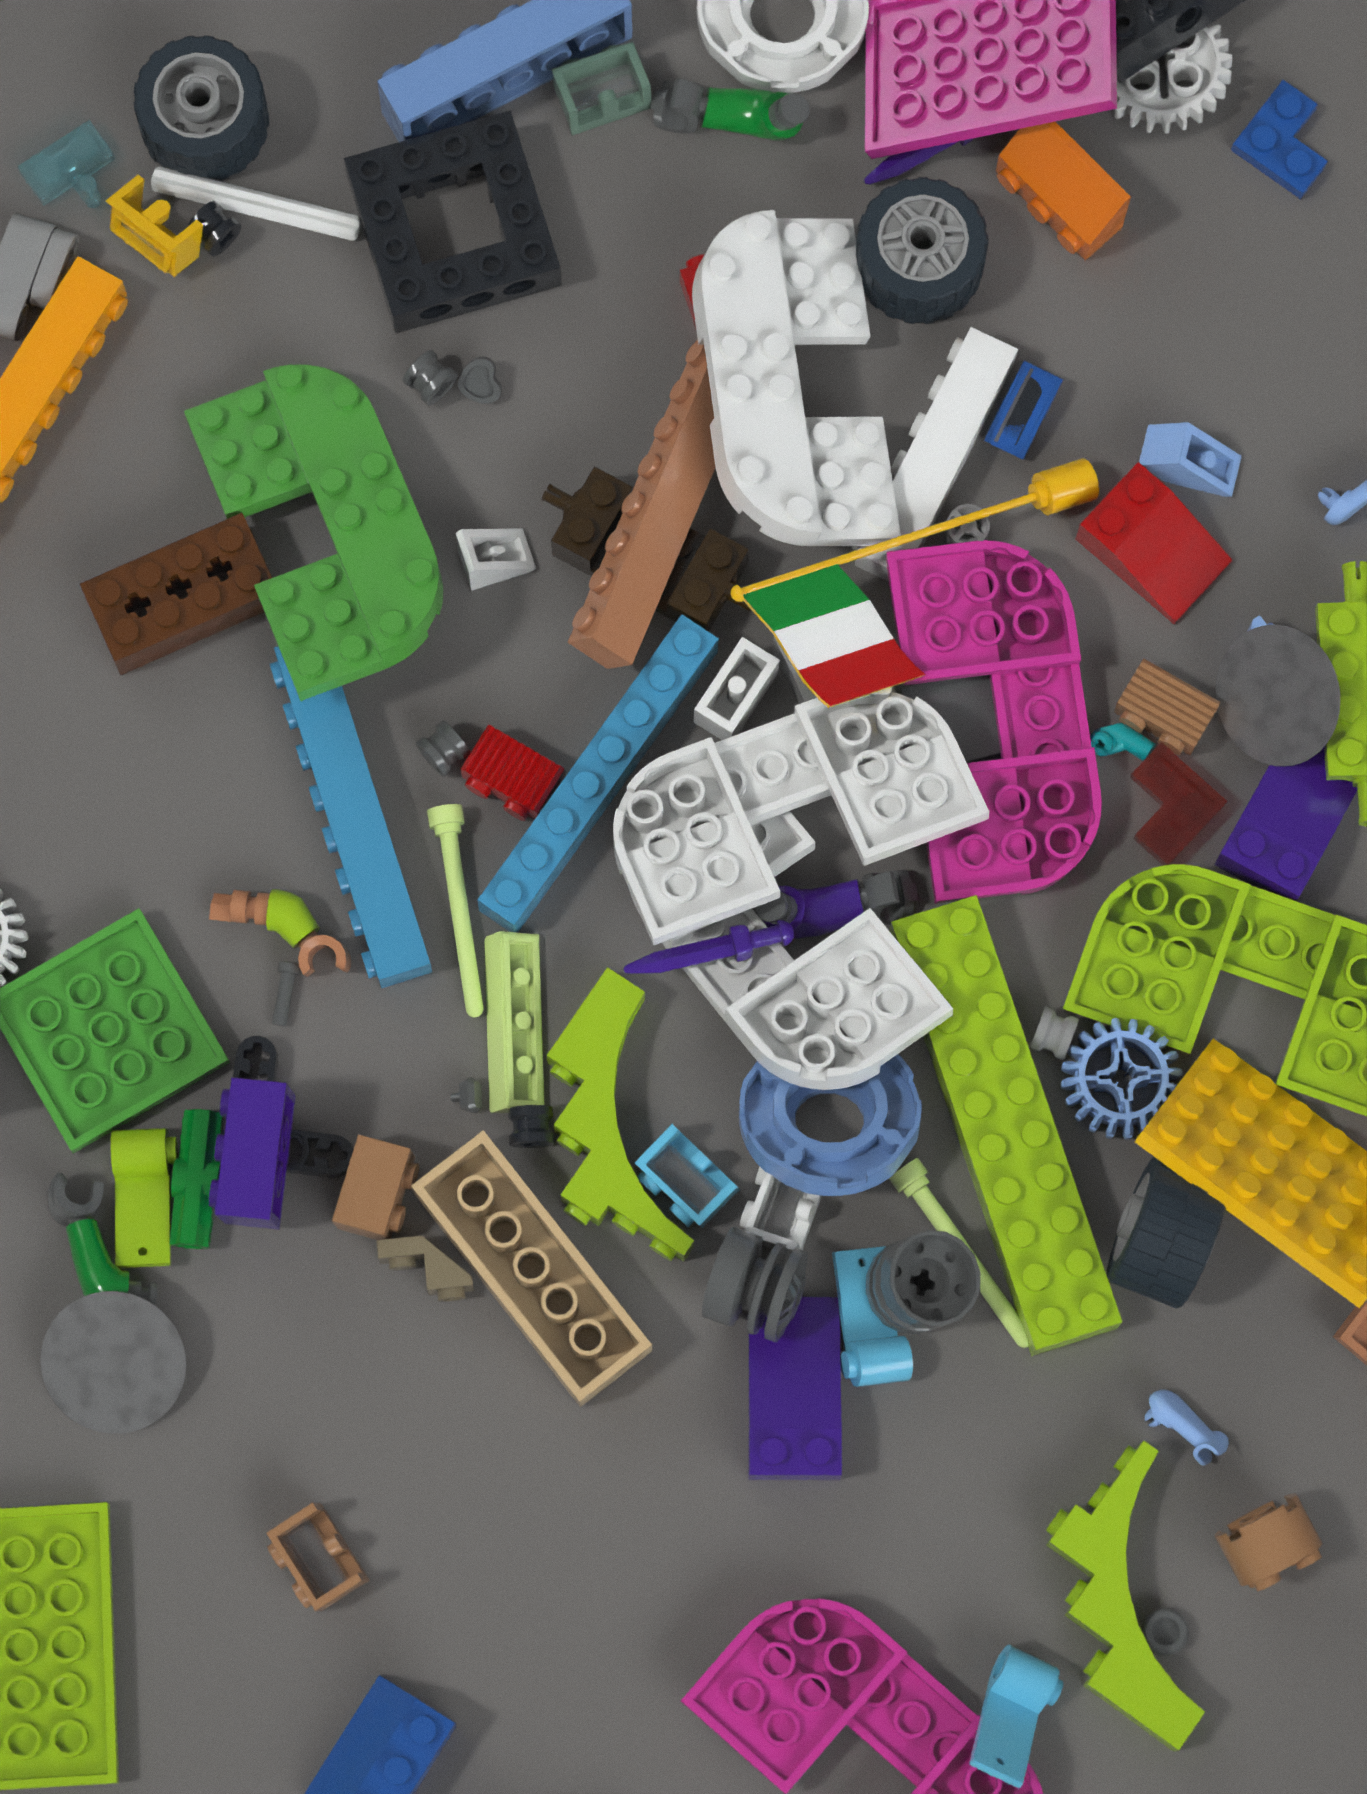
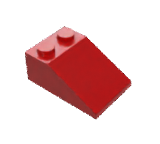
[1075,462,1232,624]

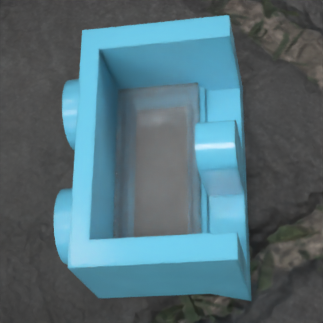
[635,1124,740,1228]

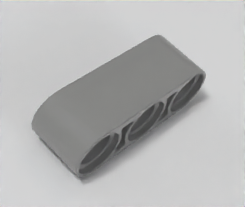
[0,213,58,342]

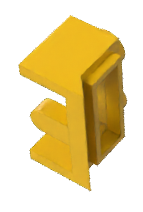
[105,175,203,277]

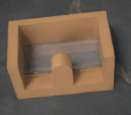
[267,1502,370,1611]

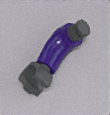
[756,870,918,939]

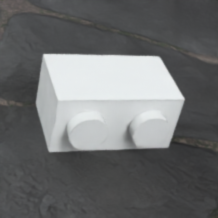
[694,637,780,740]

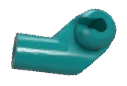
[1090,723,1156,762]

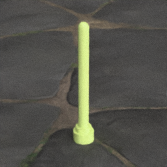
[427,804,484,1018]
[889,1157,1029,1348]

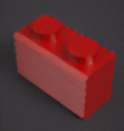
[461,724,565,821]

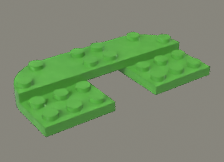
[184,364,443,701]

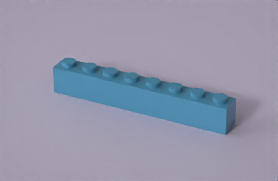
[477,614,718,933]
[270,646,432,989]

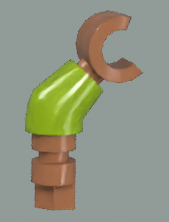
[209,889,351,977]

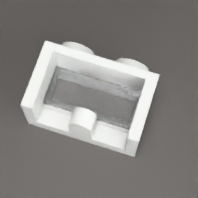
[740,1167,822,1255]

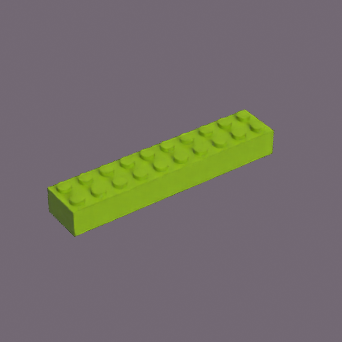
[889,895,1122,1356]

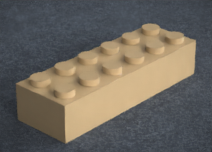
[411,1130,652,1407]

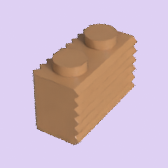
[1114,658,1221,755]

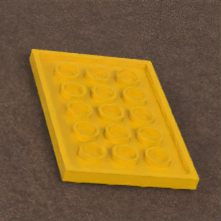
[1134,1038,1367,1308]

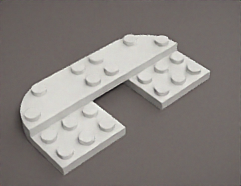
[692,210,901,547]
[613,687,989,945]
[630,811,953,1090]

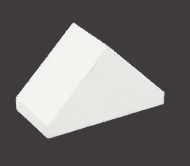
[456,528,536,591]

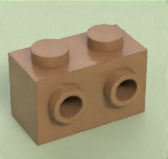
[332,1134,419,1240]

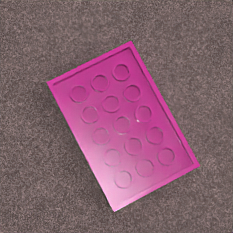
[865,0,1117,159]

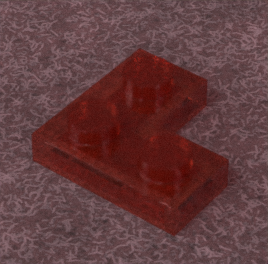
[1130,742,1227,865]

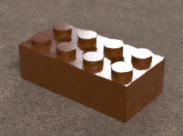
[80,513,272,675]

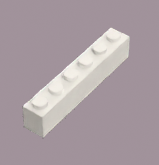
[851,327,1018,582]

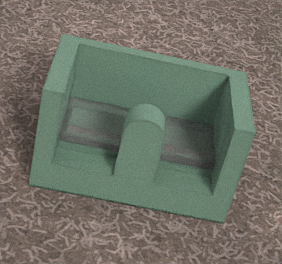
[552,42,652,135]

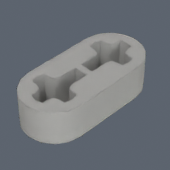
[30,228,79,309]

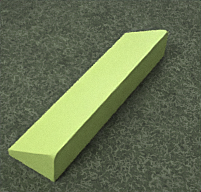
[484,931,545,1113]

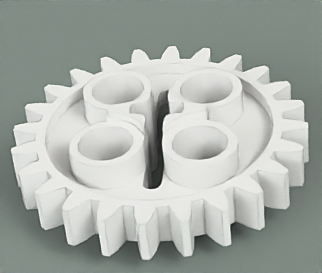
[1115,24,1232,134]

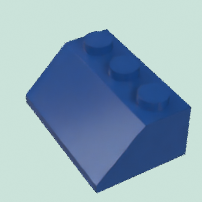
[304,1675,457,1794]

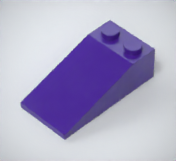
[1214,747,1357,901]
[748,1297,842,1480]

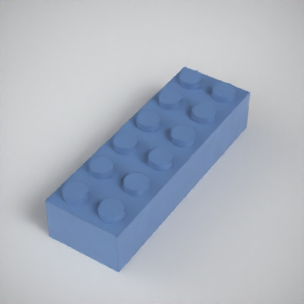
[377,0,632,142]

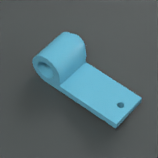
[832,1246,913,1387]
[969,1645,1063,1788]

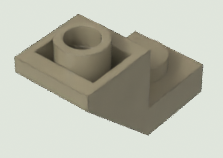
[376,1236,474,1302]

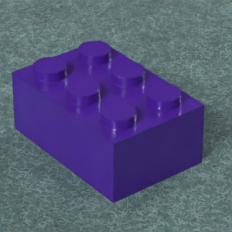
[209,1077,296,1230]

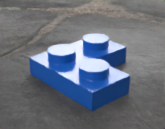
[1231,80,1328,200]

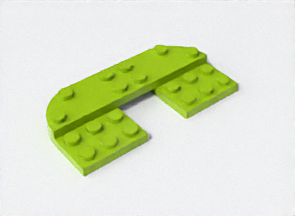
[1062,864,1367,1117]

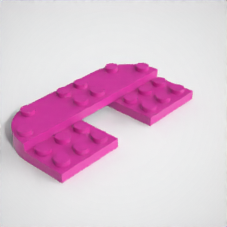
[885,540,1102,904]
[680,1599,1043,1794]

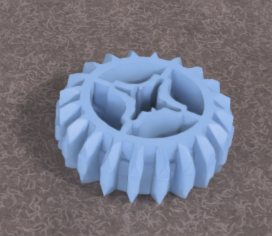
[1060,1018,1183,1140]

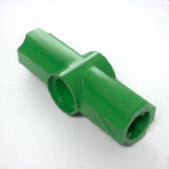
[169,1109,224,1250]

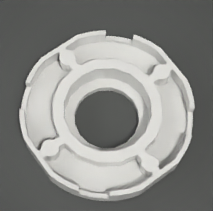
[697,0,869,93]

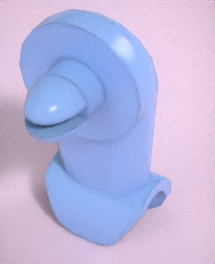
[1318,480,1367,525]
[1144,1389,1229,1466]

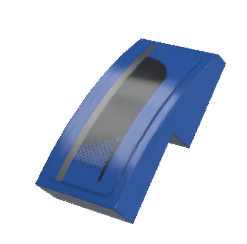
[984,361,1064,459]

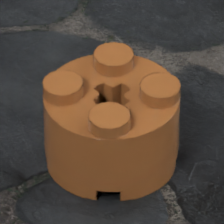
[1214,1493,1323,1591]

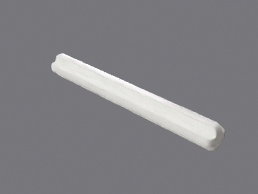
[151,166,361,241]

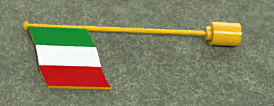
[731,458,1099,708]

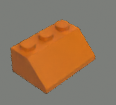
[996,121,1131,261]

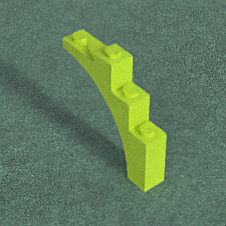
[547,967,694,1261]
[1045,1441,1205,1752]

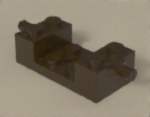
[541,466,752,632]

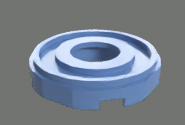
[739,1054,922,1196]

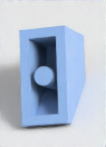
[1139,422,1242,497]

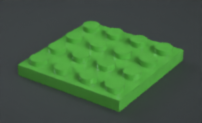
[0,908,230,1154]

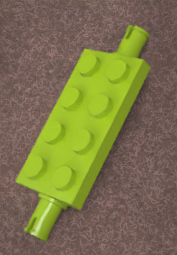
[1315,561,1367,827]

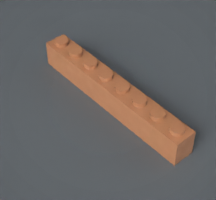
[567,341,715,669]

